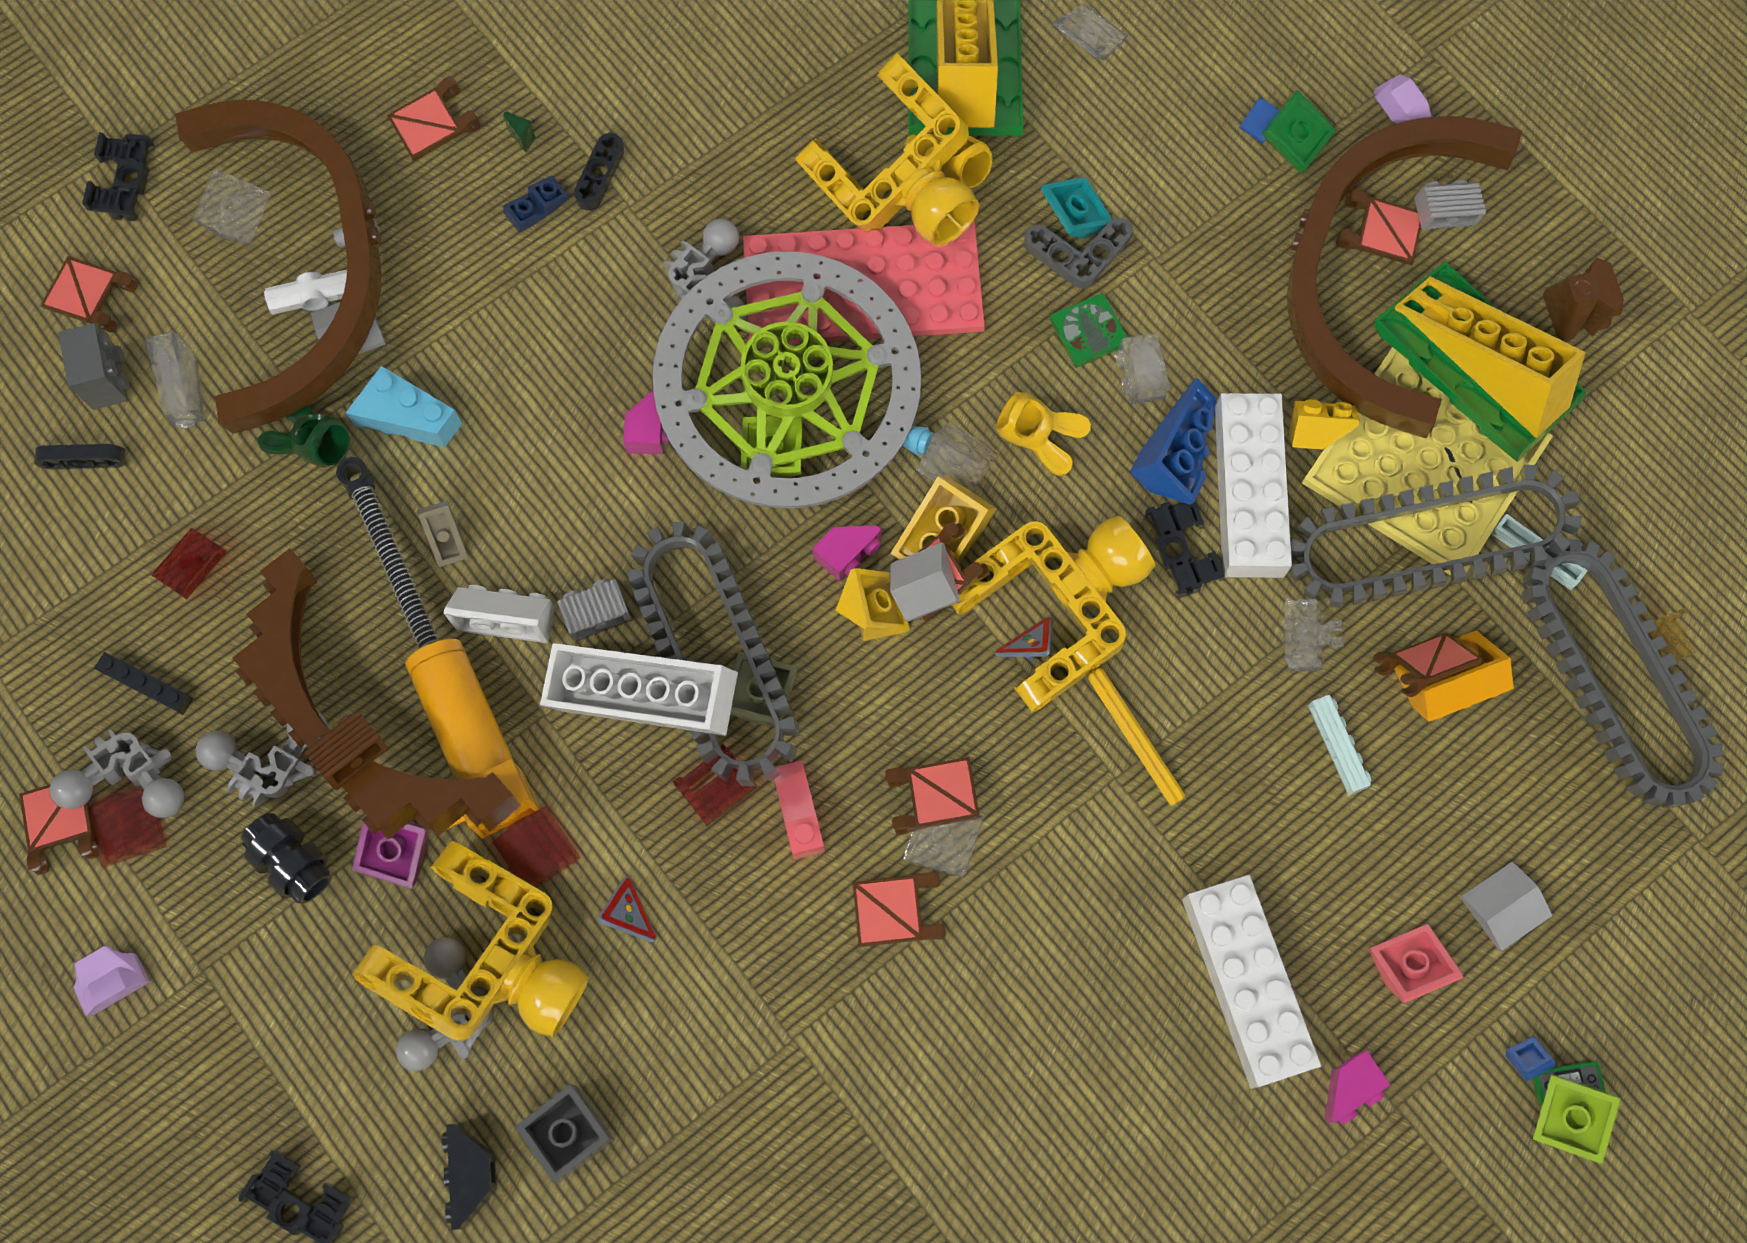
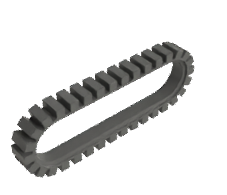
[1521,539,1724,808]

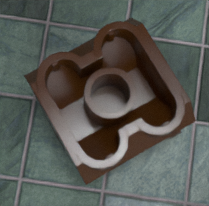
[1543,257,1624,342]

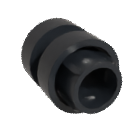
[241,813,332,904]

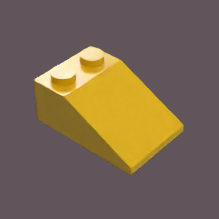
[891,476,997,563]

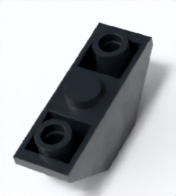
[442,1124,497,1230]

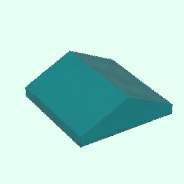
[1040,177,1112,239]

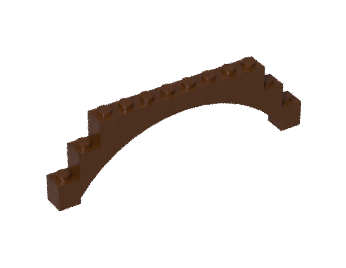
[232,548,520,840]

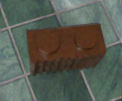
[304,711,388,789]

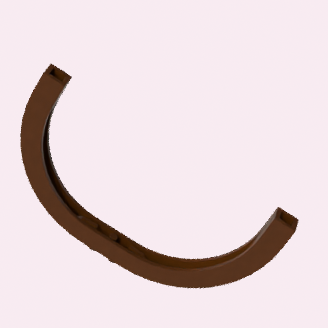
[175,100,382,434]
[1287,116,1522,439]

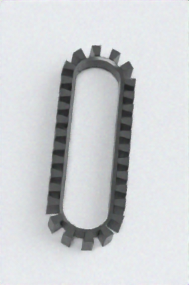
[1290,465,1582,608]
[628,521,800,786]

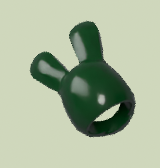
[257,405,350,468]

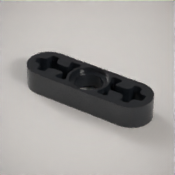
[574,133,624,211]
[34,444,125,469]

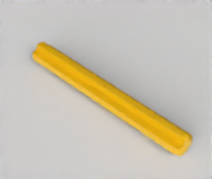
[1088,668,1185,805]

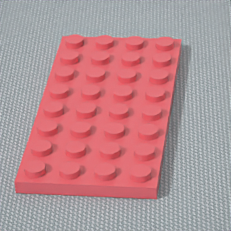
[743,221,985,346]

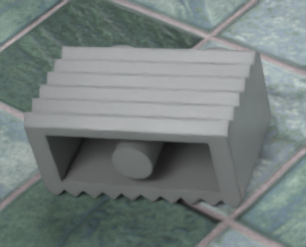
[1414,180,1486,230]
[557,579,631,642]

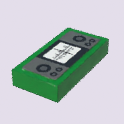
[1532,1061,1606,1105]

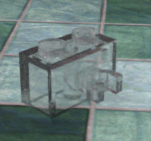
[1115,333,1170,405]
[1285,599,1343,672]

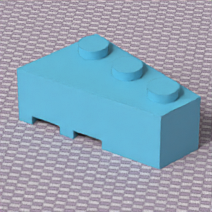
[346,366,462,447]

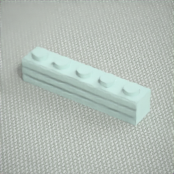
[1491,514,1587,590]
[1308,695,1371,796]

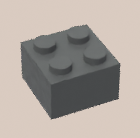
[58,323,130,410]
[515,1084,615,1183]

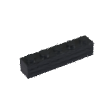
[94,652,193,715]

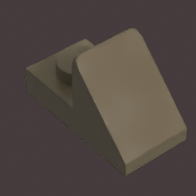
[418,501,468,567]

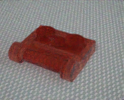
[672,743,757,826]

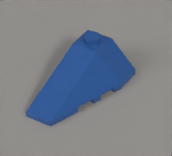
[1130,378,1216,504]

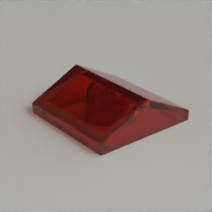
[151,528,227,600]
[89,788,166,868]
[492,806,581,888]

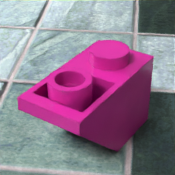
[623,391,669,454]
[812,525,882,582]
[1325,1050,1390,1125]

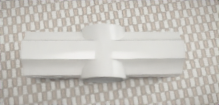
[264,270,347,315]

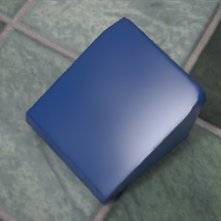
[1240,98,1279,143]

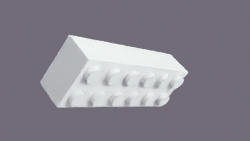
[1215,393,1292,578]
[540,643,738,736]
[1182,875,1321,1089]

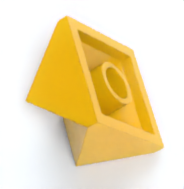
[835,568,910,641]

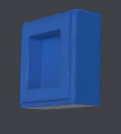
[1506,1036,1555,1081]

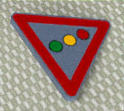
[994,617,1053,661]
[598,877,657,943]

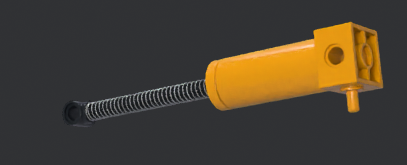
[336,457,541,839]

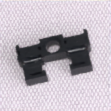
[82,132,155,221]
[1145,501,1225,598]
[239,1150,354,1243]

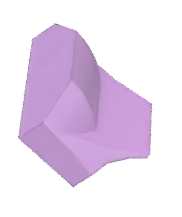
[1374,74,1432,124]
[73,945,150,1017]

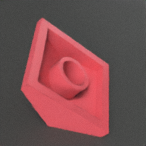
[1370,924,1463,1004]

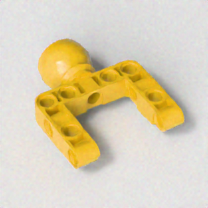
[795,53,980,247]
[952,515,1156,713]
[352,841,589,1041]

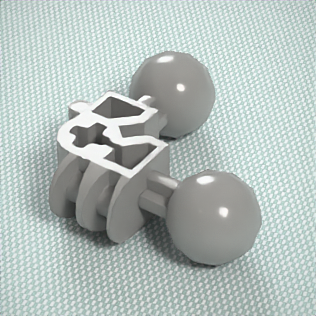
[662,218,746,330]
[196,710,328,808]
[49,729,184,818]
[396,937,500,1071]

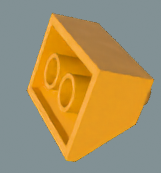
[1394,630,1514,722]

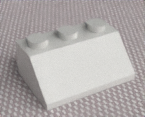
[444,585,555,643]

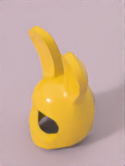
[905,135,992,188]
[996,392,1091,476]

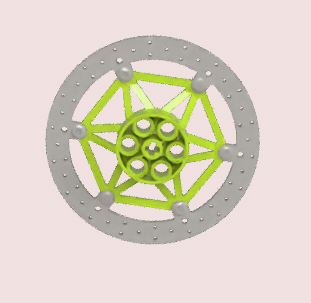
[653,251,921,509]

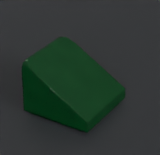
[503,112,535,152]

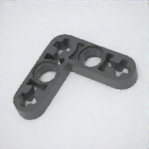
[1024,218,1133,289]

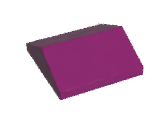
[352,814,428,889]

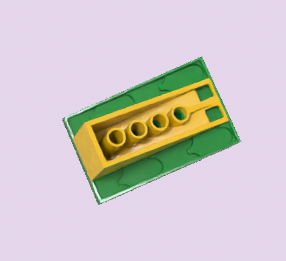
[908,0,1023,136]
[1374,261,1586,462]

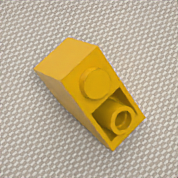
[1289,399,1360,449]

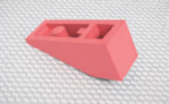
[774,760,825,860]

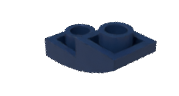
[503,175,569,233]

